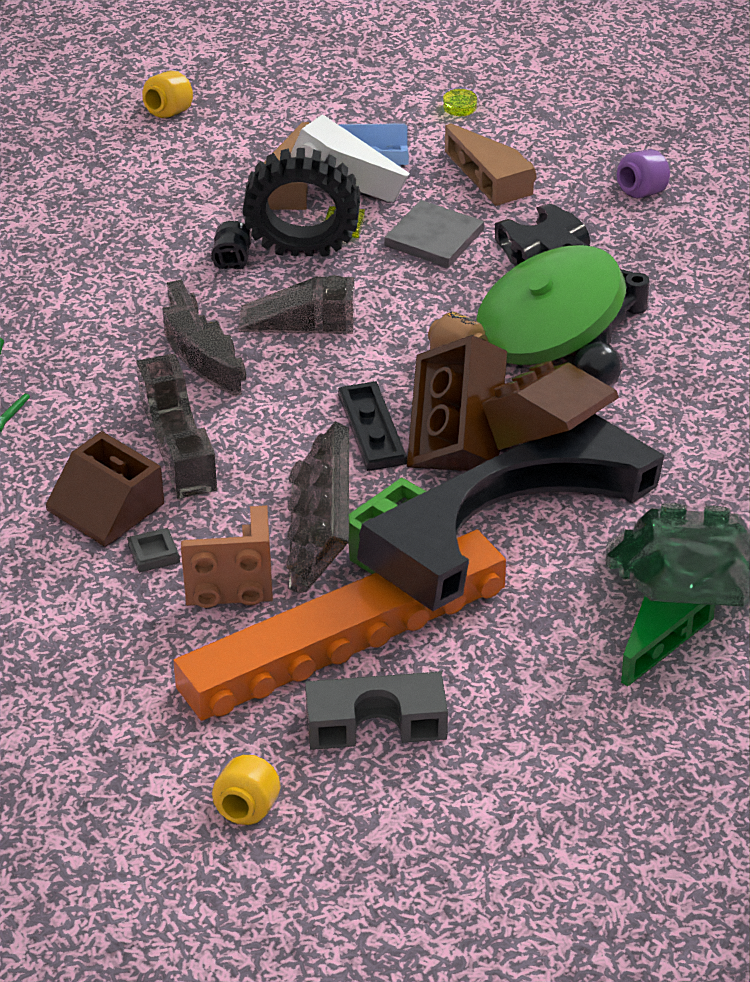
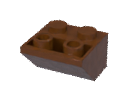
[46,431,164,547]

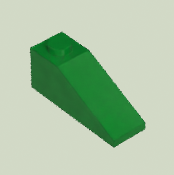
[621,565,717,687]

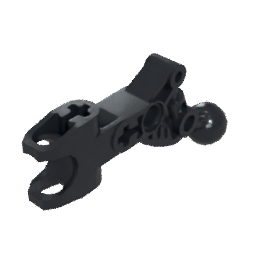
[495,204,649,387]

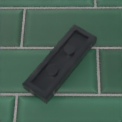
[338,381,407,471]

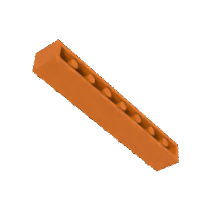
[173,529,506,721]

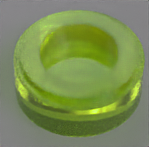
[443,89,477,116]

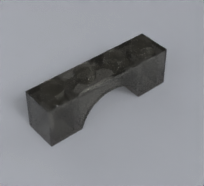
[136,353,217,499]

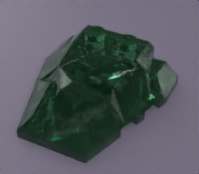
[605,503,750,607]

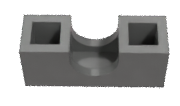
[305,671,448,750]

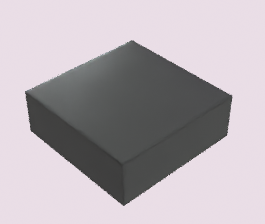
[127,528,180,573]

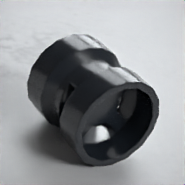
[211,220,252,269]

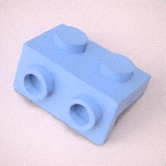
[339,123,409,167]

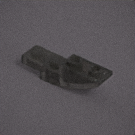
[162,279,246,396]

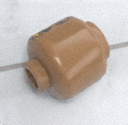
[428,312,488,350]

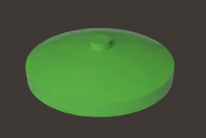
[477,245,626,365]

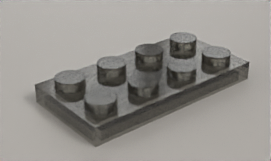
[286,421,349,593]

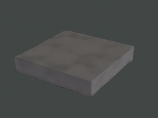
[384,200,484,268]

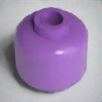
[617,149,670,198]

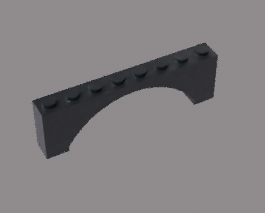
[357,414,665,611]

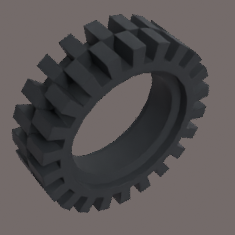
[243,148,360,257]

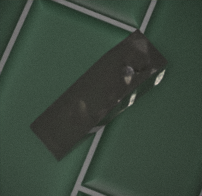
[238,275,355,334]

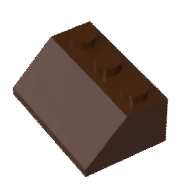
[407,335,507,471]
[482,360,619,450]

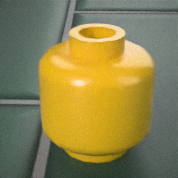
[142,70,193,118]
[212,754,281,825]

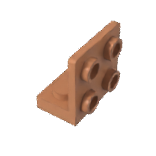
[181,505,273,608]

